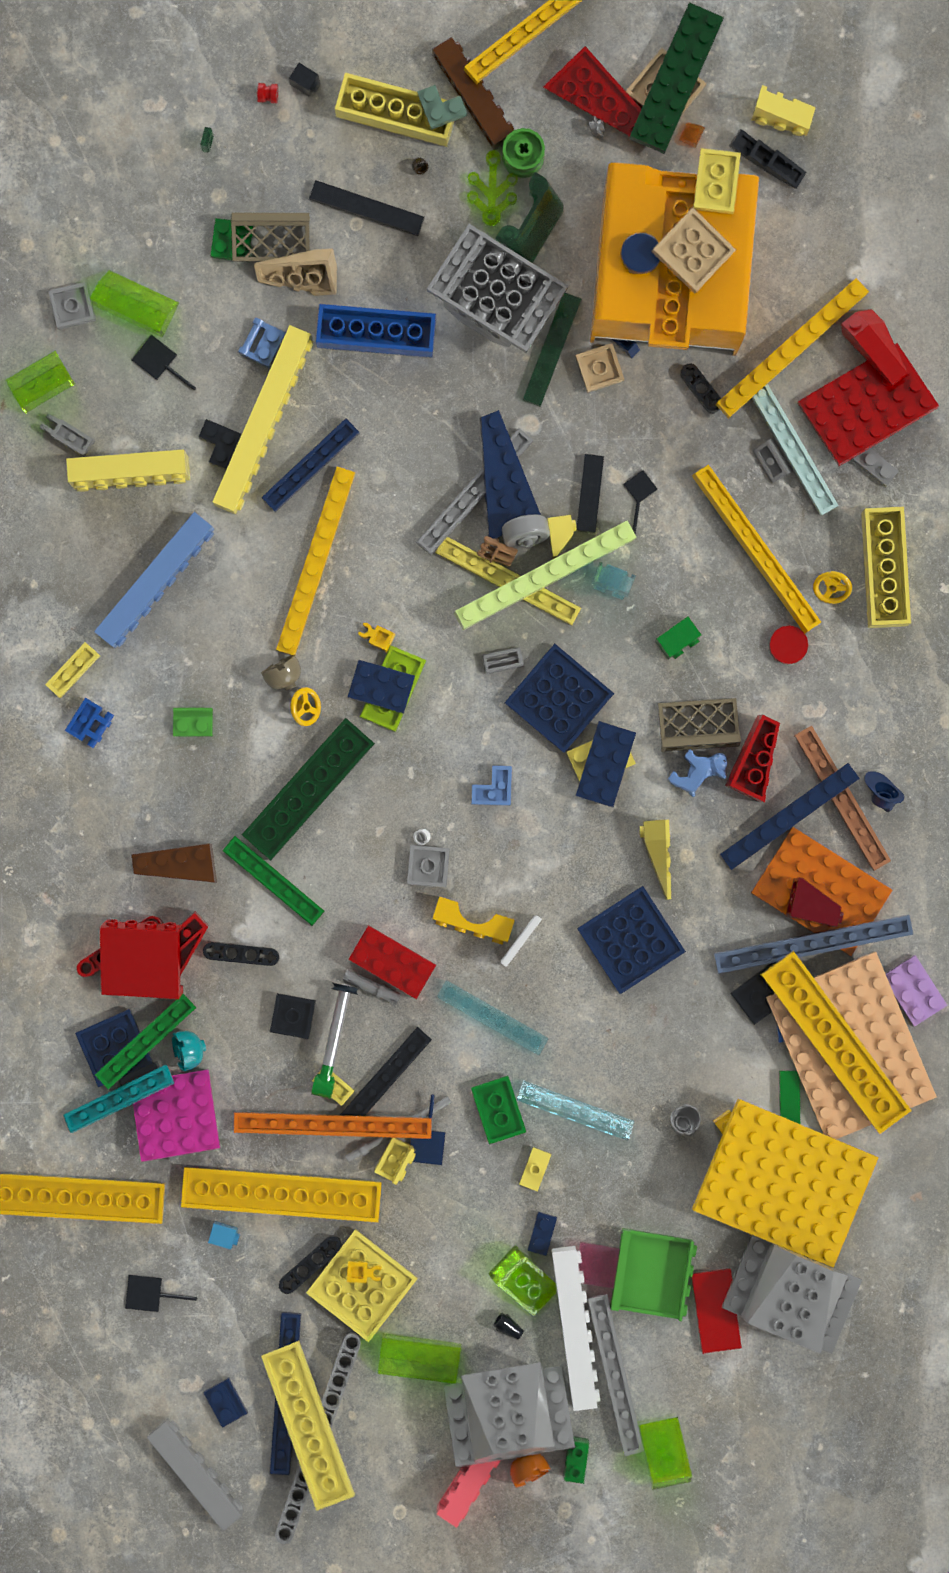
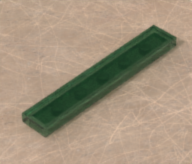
[523,293,582,407]

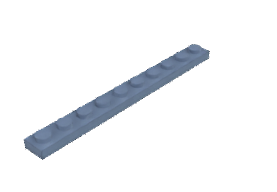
[714,914,914,974]

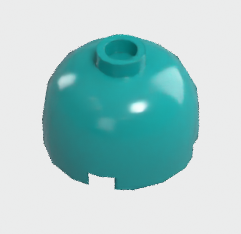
[171,1031,206,1072]

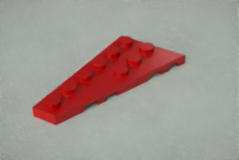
[543,46,642,136]

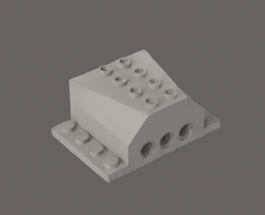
[427,224,568,353]
[722,1234,862,1354]
[444,1362,575,1468]

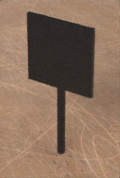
[131,335,196,390]
[125,1275,197,1312]

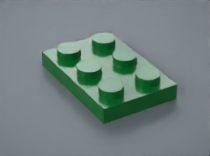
[471,1075,526,1145]

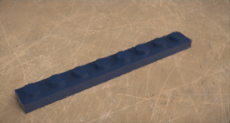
[720,763,860,870]

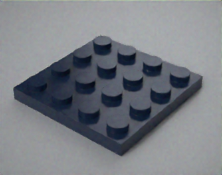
[504,643,614,753]
[577,886,686,994]

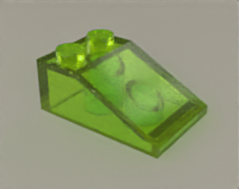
[488,1245,557,1316]
[639,1417,692,1490]

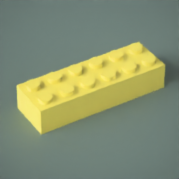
[335,73,454,147]
[66,449,190,492]
[861,507,911,628]

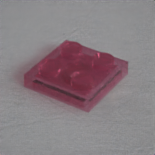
[578,1242,620,1289]

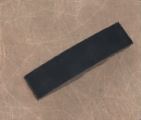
[729,129,807,189]

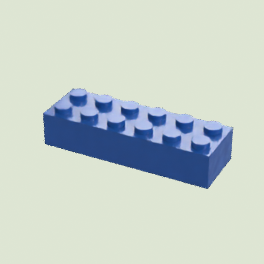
[316,304,436,358]

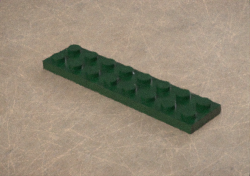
[629,2,724,154]
[242,718,375,861]

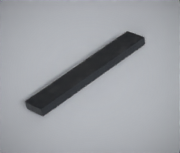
[309,180,425,236]
[340,1026,432,1116]

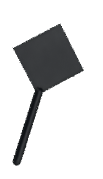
[623,470,658,535]

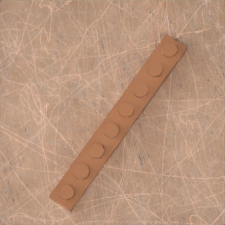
[794,725,891,871]

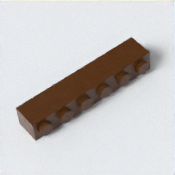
[432,37,515,151]

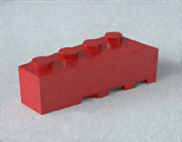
[725,714,780,802]

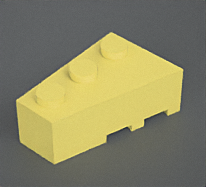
[751,85,816,136]

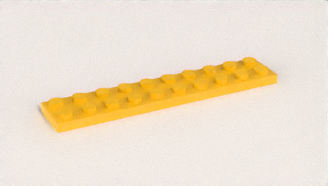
[761,951,912,1134]
[181,1167,382,1222]
[0,1173,165,1224]

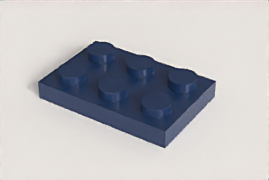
[348,660,415,714]

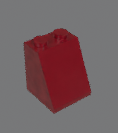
[786,877,844,927]

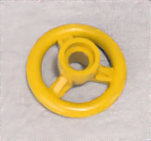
[813,571,852,604]
[290,687,321,726]

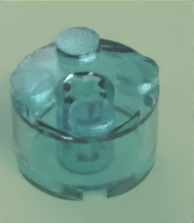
[591,562,636,600]

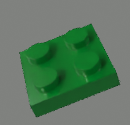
[210,218,254,260]

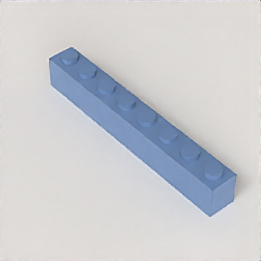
[94,512,214,648]

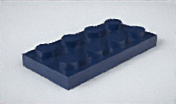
[575,721,636,808]

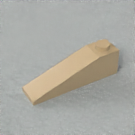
[254,248,337,296]

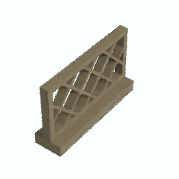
[231,213,310,262]
[658,698,741,752]

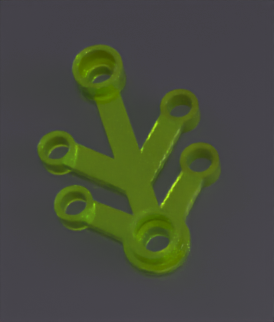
[467,150,518,226]

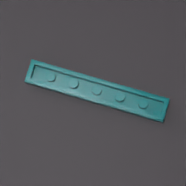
[63,1065,175,1133]

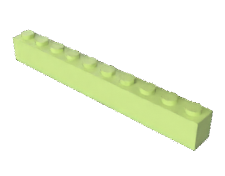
[454,520,637,630]

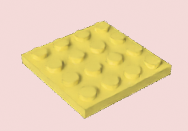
[306,1229,418,1342]

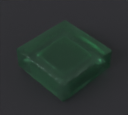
[200,127,214,153]

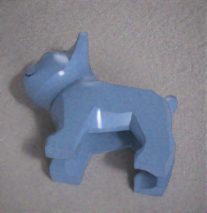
[667,749,727,797]

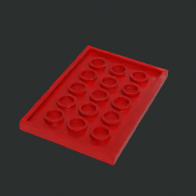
[798,343,939,466]

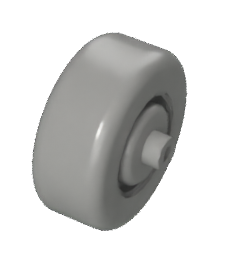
[502,514,550,548]

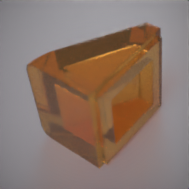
[679,122,705,148]

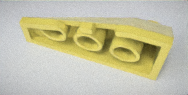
[639,820,671,900]

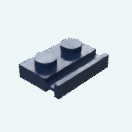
[203,1377,248,1428]

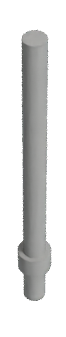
[345,1096,452,1162]

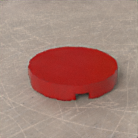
[769,625,809,665]

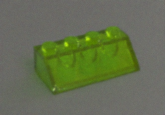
[90,270,179,338]
[378,1333,461,1384]

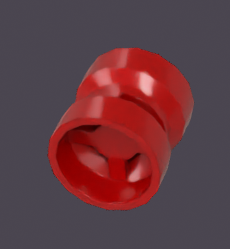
[257,83,279,104]

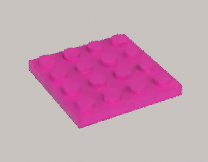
[133,1070,220,1162]

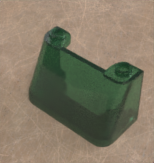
[495,172,564,263]

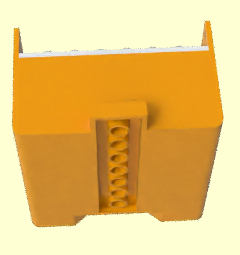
[590,163,759,356]

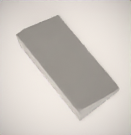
[753,439,792,483]

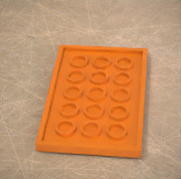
[751,827,893,956]

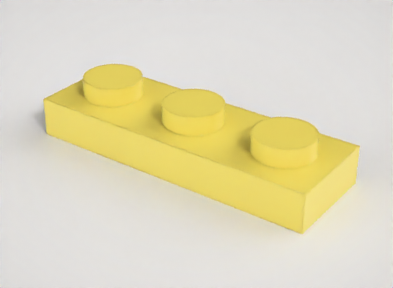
[45,642,100,699]

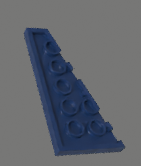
[480,410,541,539]

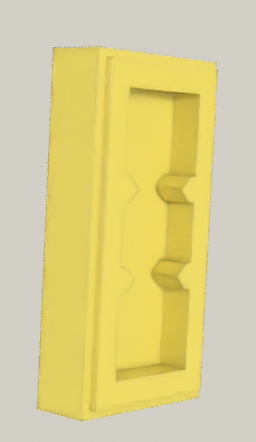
[519,1147,552,1192]

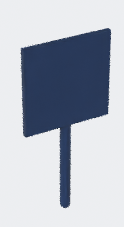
[411,1094,446,1165]

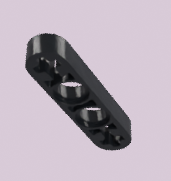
[203,942,280,966]
[278,1235,342,1294]

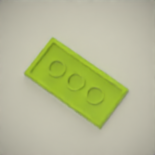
[360,645,426,732]

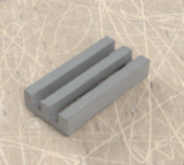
[482,647,524,674]

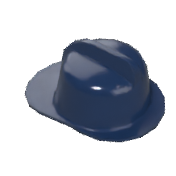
[864,771,905,812]

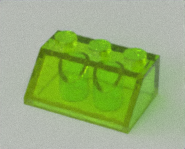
[6,350,75,413]

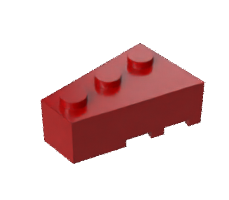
[179,911,209,976]

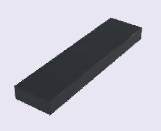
[576,454,604,533]

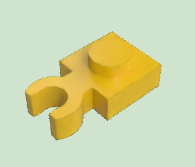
[358,623,395,652]
[347,1261,382,1283]

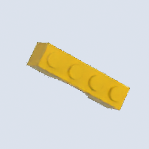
[432,896,515,945]

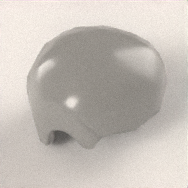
[670,1104,702,1136]

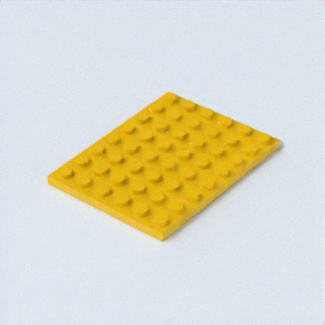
[692,1098,879,1268]

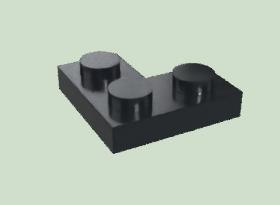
[199,419,242,470]

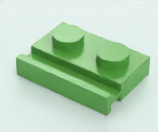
[173,708,213,737]

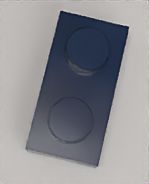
[527,1211,557,1256]

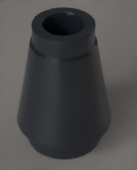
[493,1313,524,1340]

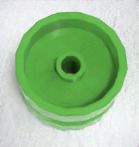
[502,128,545,178]

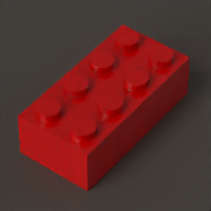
[348,925,436,999]

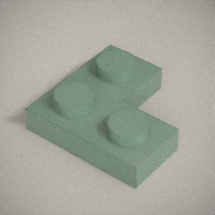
[417,85,467,130]

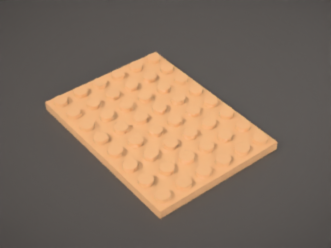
[766,951,937,1139]

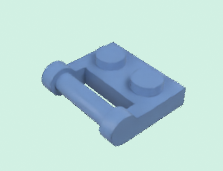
[238,318,286,368]

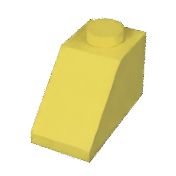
[547,515,577,559]

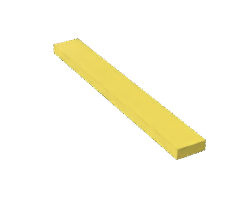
[435,537,581,626]

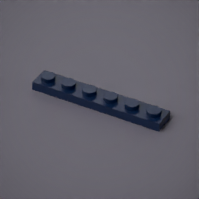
[261,418,360,513]

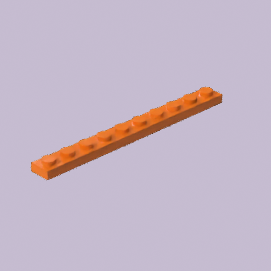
[234,1112,432,1139]

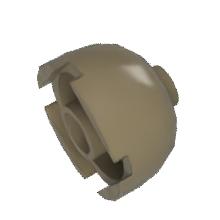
[261,655,301,691]

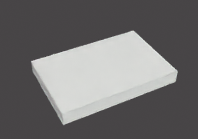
[500,915,542,967]

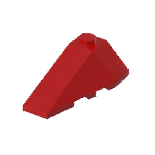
[841,309,908,386]

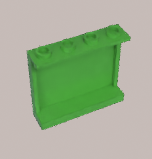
[610,1228,697,1322]

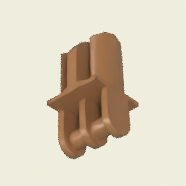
[477,536,518,567]

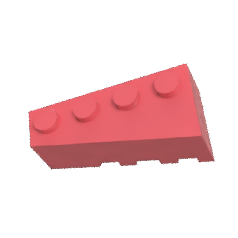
[437,1460,501,1528]

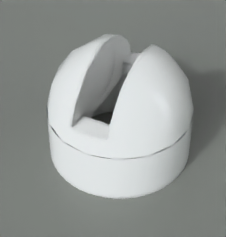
[413,829,431,846]

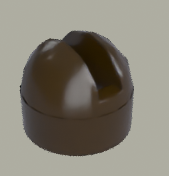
[412,157,429,175]

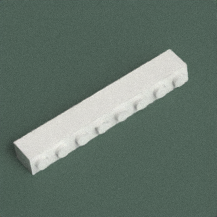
[552,1246,600,1411]

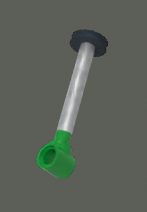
[311,983,358,1099]

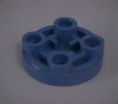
[621,233,660,274]

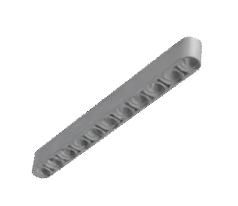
[275,1331,361,1544]

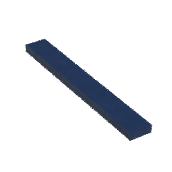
[270,1312,301,1475]

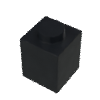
[289,63,320,97]

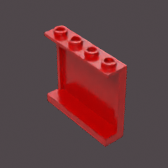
[100,919,183,999]

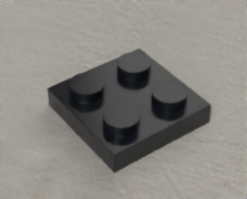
[270,993,316,1039]

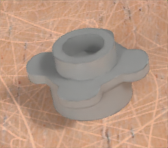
[589,116,605,138]

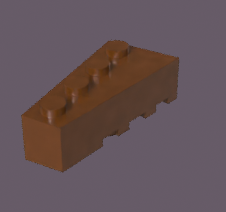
[131,844,217,883]

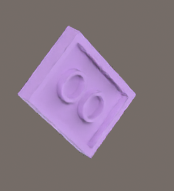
[886,955,948,1027]

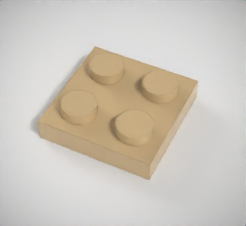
[575,343,624,393]

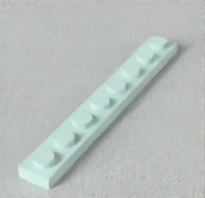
[752,384,839,516]

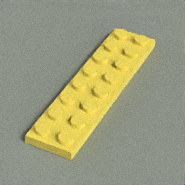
[261,1341,355,1511]

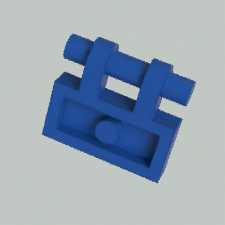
[65,697,114,748]

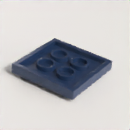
[75,1009,153,1087]

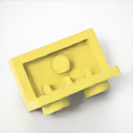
[374,1138,416,1185]

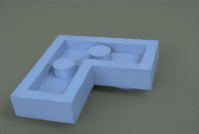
[472,766,512,806]

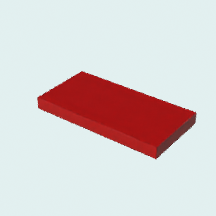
[692,1268,742,1354]

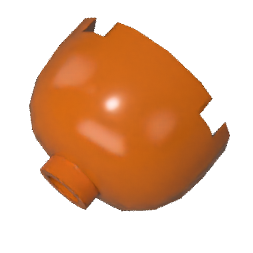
[510,1454,551,1488]

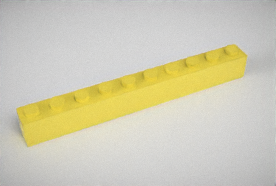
[213,325,314,514]

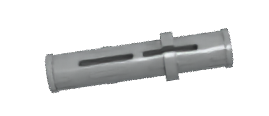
[343,969,401,1005]

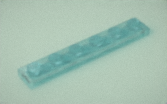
[437,980,549,1056]
[517,1080,634,1141]

